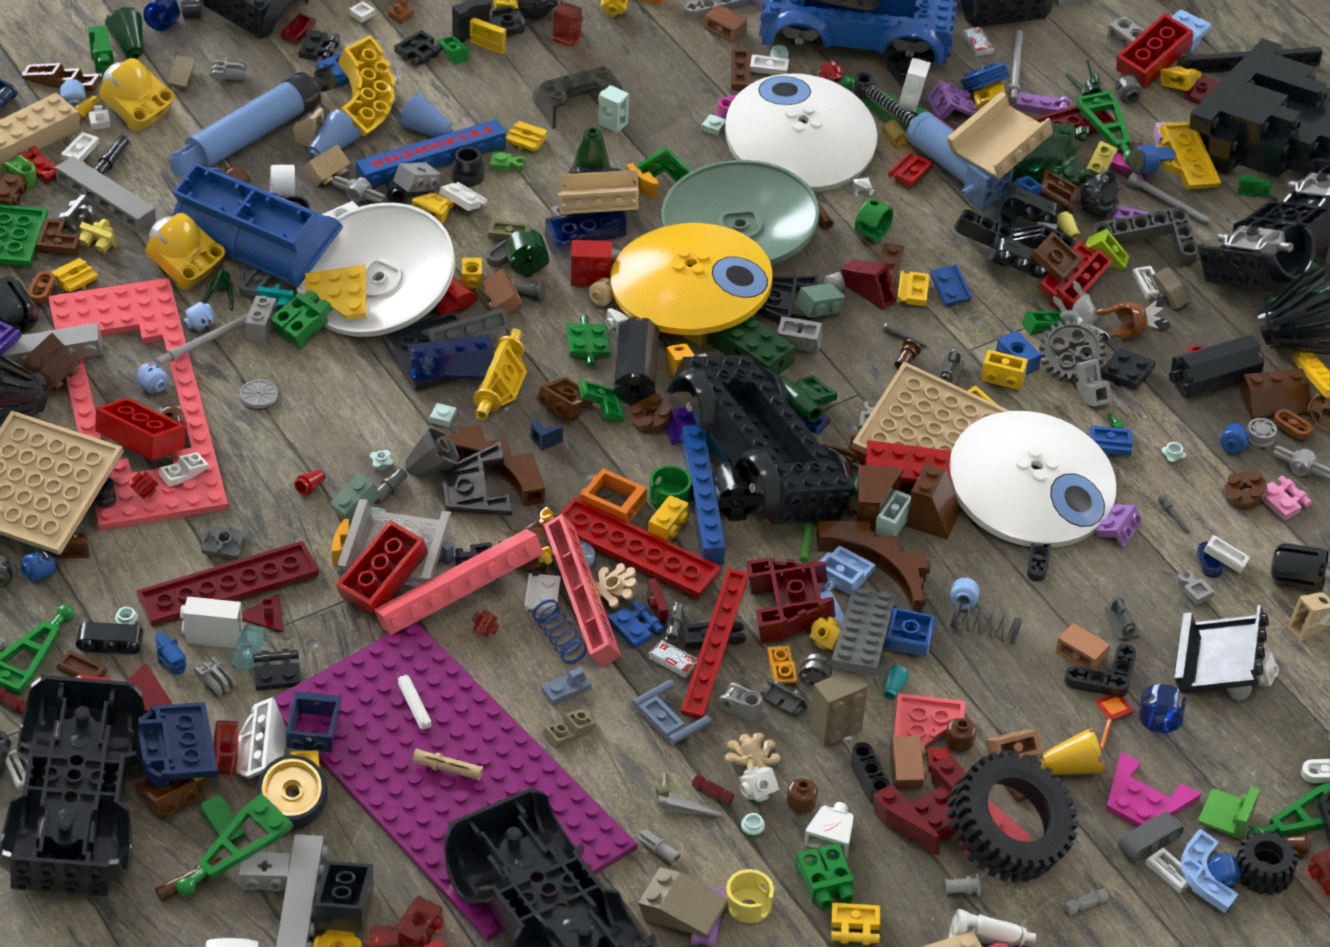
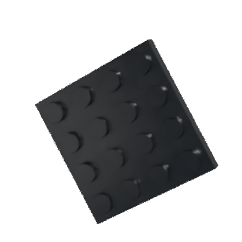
[381,311,490,391]

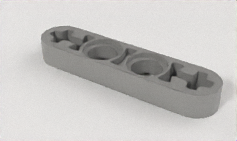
[684,0,750,19]

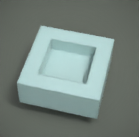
[701,114,726,136]
[430,403,457,427]

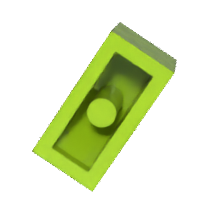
[1085,229,1130,270]

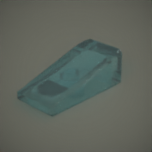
[231,624,266,672]

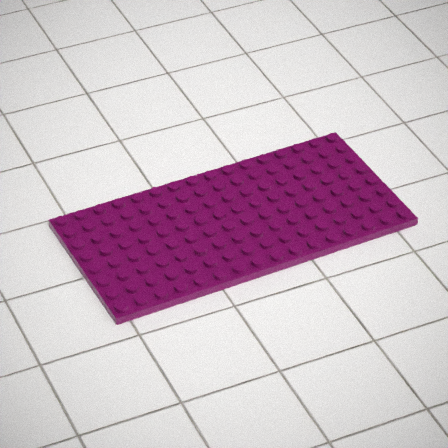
[274,622,638,942]

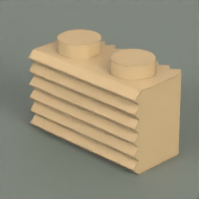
[303,144,351,187]

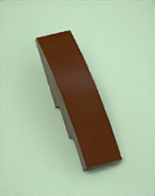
[21,63,102,91]

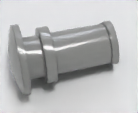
[946,873,982,897]

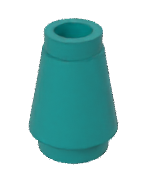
[883,665,908,700]

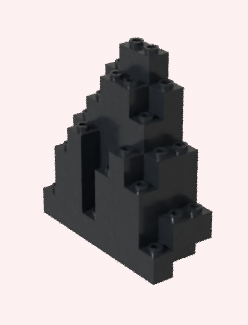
[1189,38,1330,178]

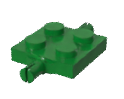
[565,315,610,368]

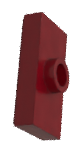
[281,13,316,44]
[1184,75,1219,105]
[647,578,668,625]

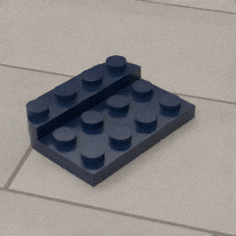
[138,702,218,787]

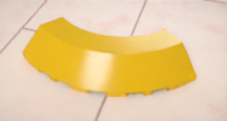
[338,35,395,136]

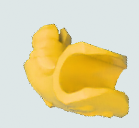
[74,96,100,120]

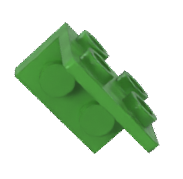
[1198,786,1260,839]

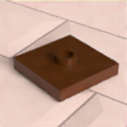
[1030,232,1082,283]

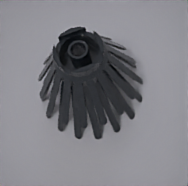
[1258,261,1330,355]
[0,353,47,428]

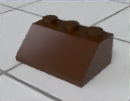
[1240,369,1311,420]

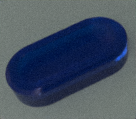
[1197,541,1224,578]

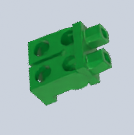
[88,25,114,82]
[270,290,333,349]
[794,843,854,910]

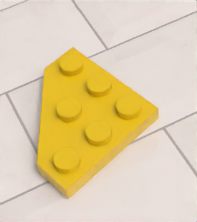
[305,264,367,320]

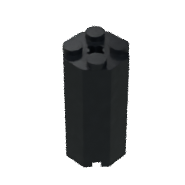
[614,317,659,406]
[1169,335,1264,397]

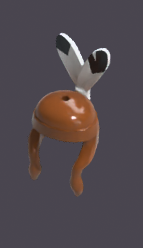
[1095,299,1171,340]

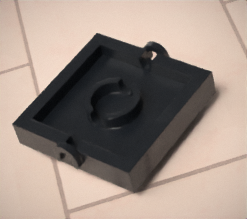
[1100,348,1156,390]

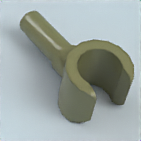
[656,773,670,799]

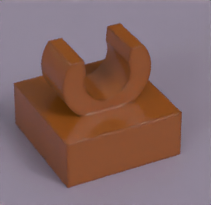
[388,0,414,24]

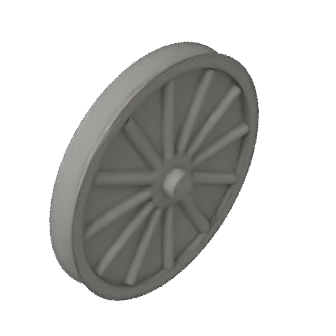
[240,379,278,408]

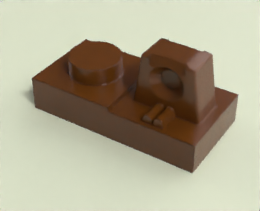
[44,533,90,558]

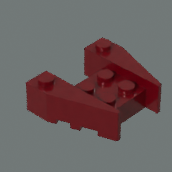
[746,558,836,644]
[873,755,965,856]

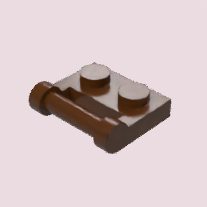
[1039,168,1078,212]

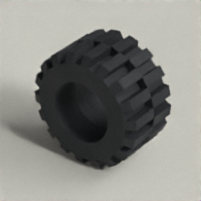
[1236,831,1298,895]

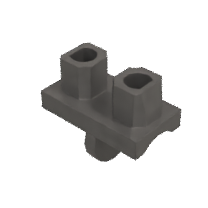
[59,195,94,232]

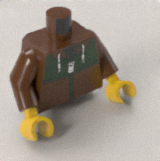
[499,508,554,572]

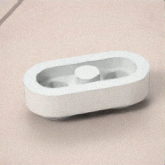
[1301,759,1330,783]

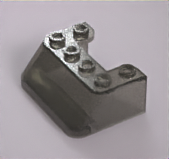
[533,66,622,129]

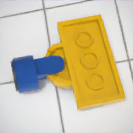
[1129,122,1221,190]

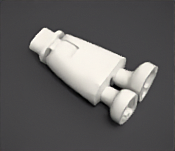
[949,909,1036,947]

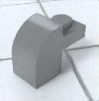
[1076,359,1112,407]

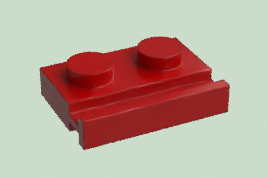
[888,152,933,188]

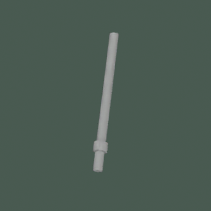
[1009,30,1023,103]
[155,313,249,366]

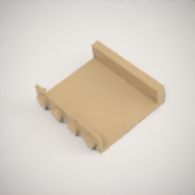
[947,92,1053,179]
[558,170,639,214]

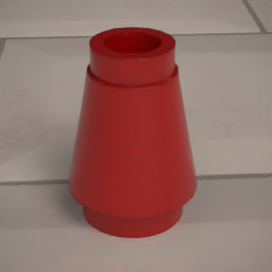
[294,469,326,495]

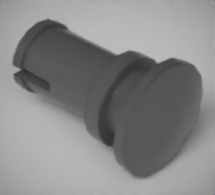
[514,281,546,301]

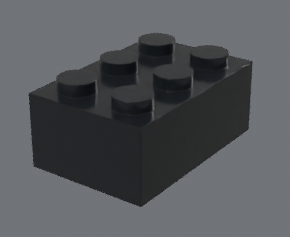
[314,861,374,932]

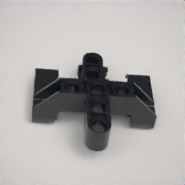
[954,186,1075,279]

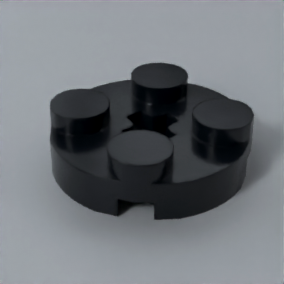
[490,7,526,36]

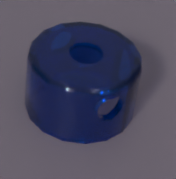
[1139,684,1186,733]

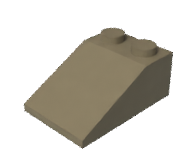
[638,867,728,937]

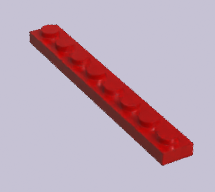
[681,568,749,720]

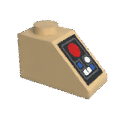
[293,108,324,147]

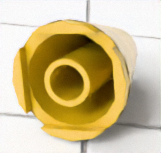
[1038,728,1104,776]

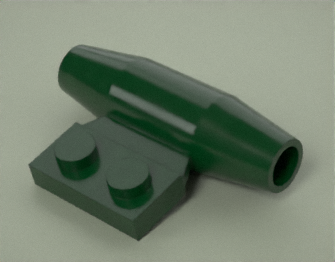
[777,374,837,422]

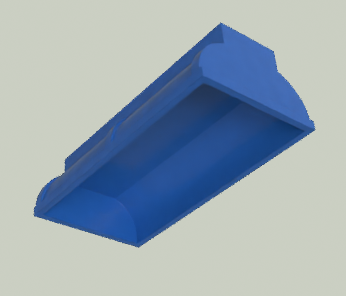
[173,163,343,287]

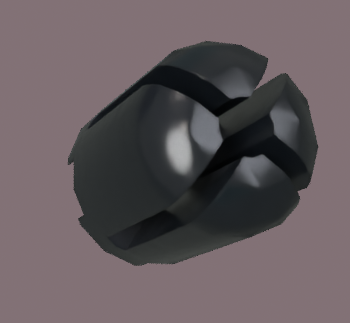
[0,277,39,334]
[712,461,759,521]
[1271,543,1329,591]

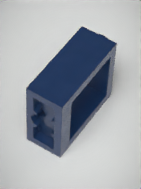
[286,691,342,753]

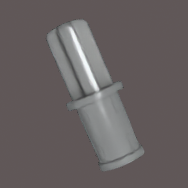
[638,829,681,866]

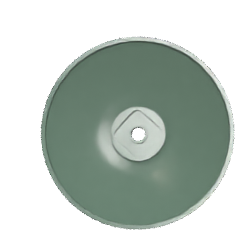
[661,160,819,265]

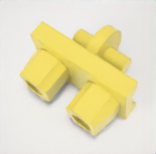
[1086,141,1118,176]
[79,219,118,253]

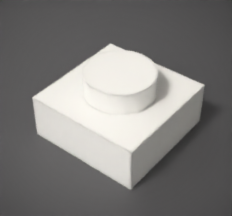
[349,1,375,23]

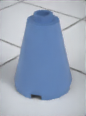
[398,92,453,137]
[309,109,361,159]

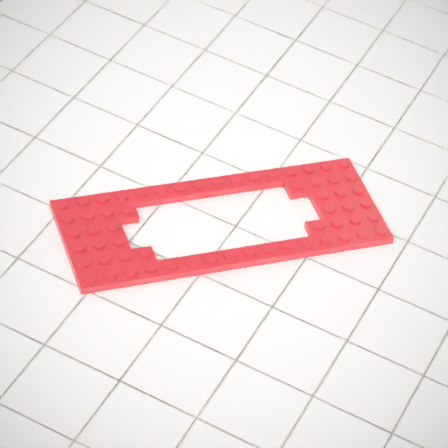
[48,278,228,531]

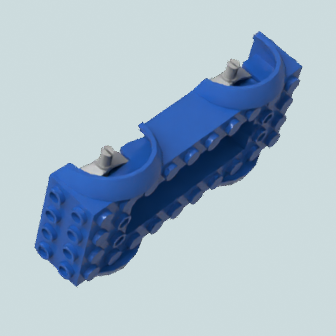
[759,0,957,64]

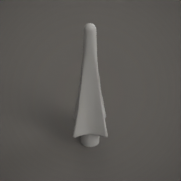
[657,792,721,817]

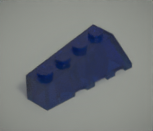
[545,210,627,249]
[408,334,494,379]

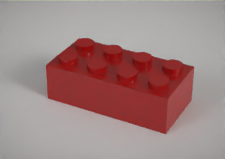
[1116,13,1193,88]
[95,397,185,460]
[336,520,429,618]

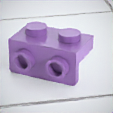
[1095,504,1142,547]

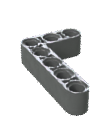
[1093,207,1198,265]

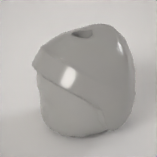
[824,272,845,292]
[1227,686,1252,701]

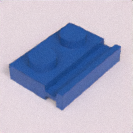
[929,263,972,307]
[1089,425,1132,456]

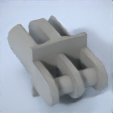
[210,57,248,84]
[194,658,237,697]

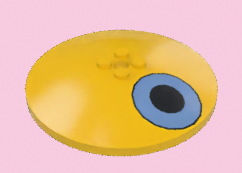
[611,223,772,335]

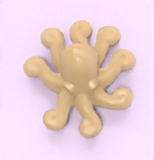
[594,563,637,609]
[725,733,781,775]

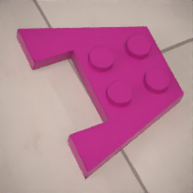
[1106,752,1201,827]

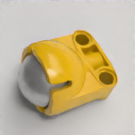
[99,58,175,132]
[145,213,225,290]

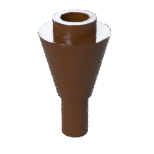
[1285,835,1311,858]

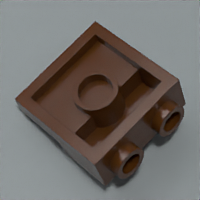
[0,173,27,206]
[21,332,81,392]
[537,377,595,419]
[135,778,200,818]

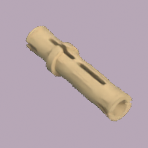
[412,749,483,781]

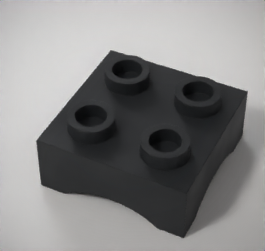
[452,0,492,43]

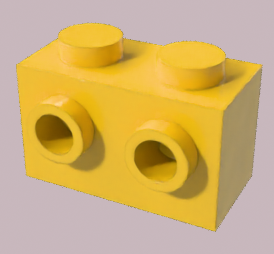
[981,349,1028,390]
[648,495,690,542]

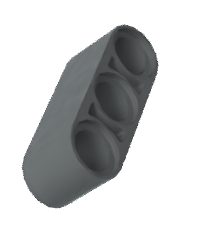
[1118,812,1184,863]

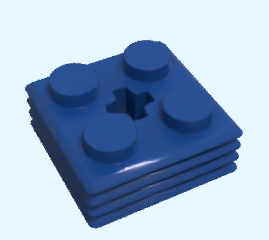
[960,61,1010,92]
[884,608,936,657]

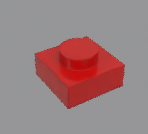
[926,748,951,772]

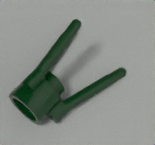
[1066,59,1102,96]
[202,270,234,310]

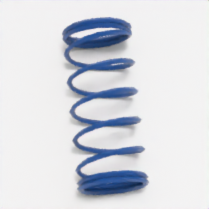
[532,599,587,664]

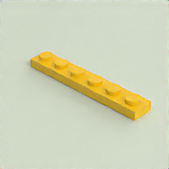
[1292,351,1330,398]

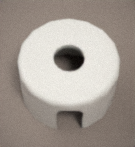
[270,165,295,198]

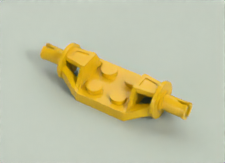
[473,328,527,421]

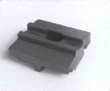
[201,524,248,560]

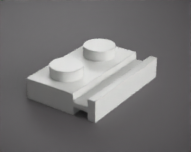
[439,182,488,211]
[524,573,561,614]

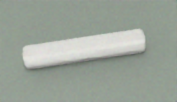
[398,675,431,730]

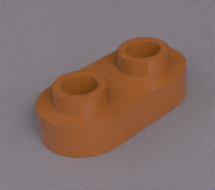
[28,271,56,304]
[1273,409,1312,440]

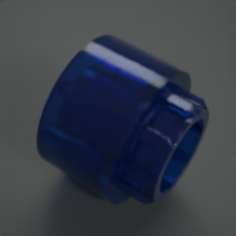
[143,0,180,32]

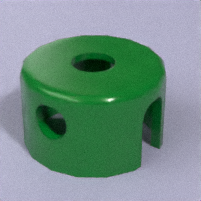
[854,198,894,243]
[649,465,692,509]

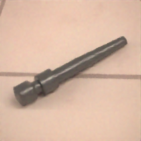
[883,323,927,347]
[1158,495,1190,533]

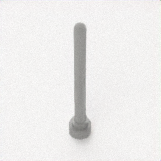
[1127,172,1209,224]

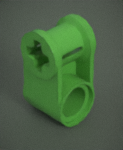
[2,155,37,188]

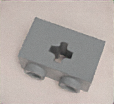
[393,163,441,192]
[240,852,290,891]

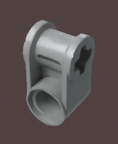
[718,683,762,721]

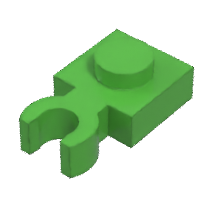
[490,152,525,172]

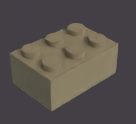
[809,671,868,747]

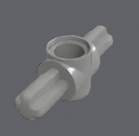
[332,176,386,203]
[1273,446,1330,480]

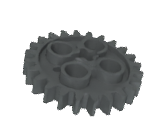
[1039,318,1106,383]

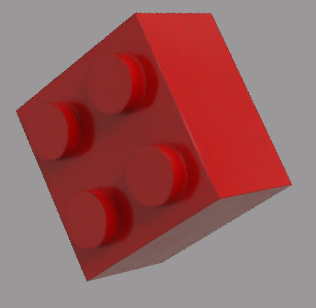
[570,240,612,287]

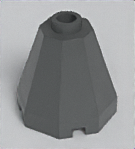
[405,426,459,478]

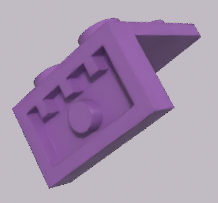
[927,81,977,120]

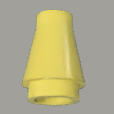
[1056,212,1080,240]

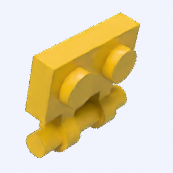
[831,903,880,945]

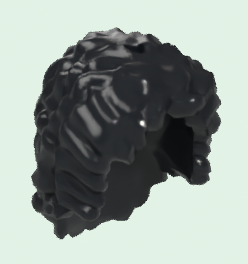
[516,0,563,18]
[1079,170,1121,216]

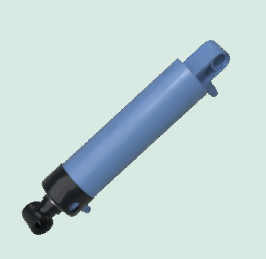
[168,67,337,177]

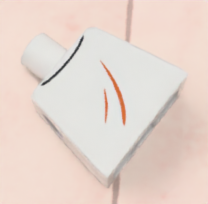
[804,802,854,858]

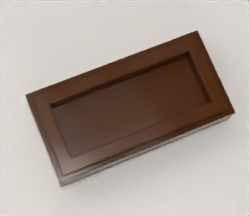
[56,650,107,677]

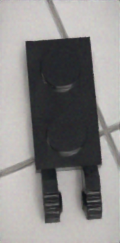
[682,621,746,648]

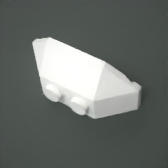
[235,697,287,779]

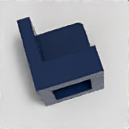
[530,420,563,451]

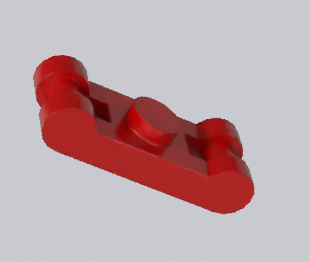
[17,146,57,184]

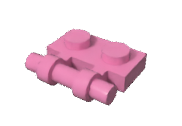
[1262,476,1312,521]

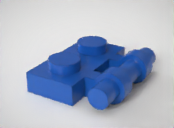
[608,600,664,649]

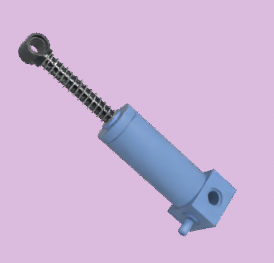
[853,72,1014,209]

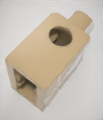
[1287,592,1330,641]

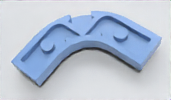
[1181,829,1239,913]

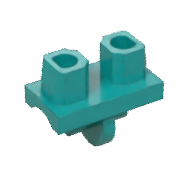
[257,283,294,312]

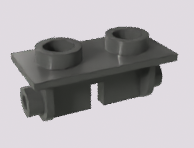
[937,349,965,385]
[1104,596,1140,640]
[761,678,809,716]

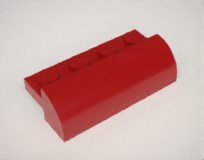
[1037,240,1113,310]
[433,275,478,315]

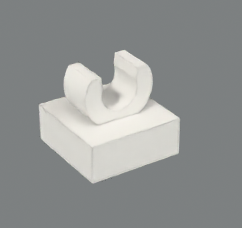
[88,105,111,130]

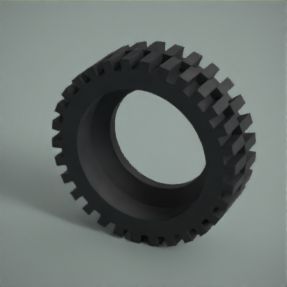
[947,751,1078,883]

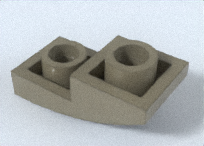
[168,55,196,90]
[1152,267,1191,310]
[543,709,596,748]

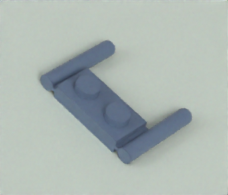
[632,679,711,745]

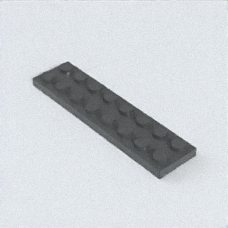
[831,588,896,676]

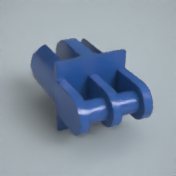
[155,632,186,675]

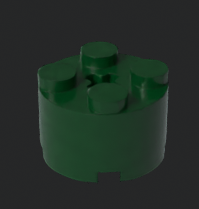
[505,229,550,277]

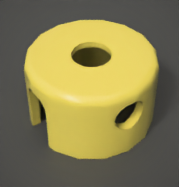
[725,869,774,924]

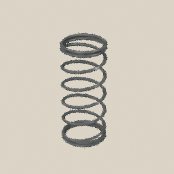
[950,601,1021,645]

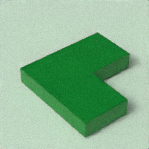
[637,146,692,182]
[578,380,625,423]

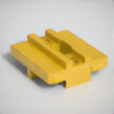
[506,121,548,151]
[51,258,98,293]

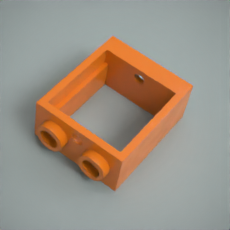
[579,468,647,523]

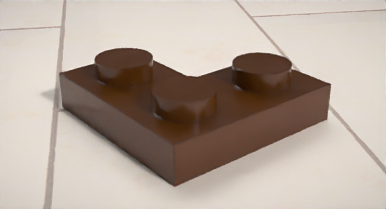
[36,219,80,255]

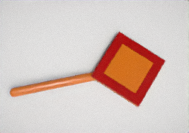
[1094,696,1134,750]

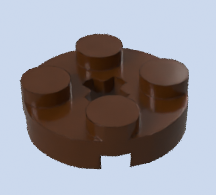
[630,394,673,433]
[1224,471,1268,509]

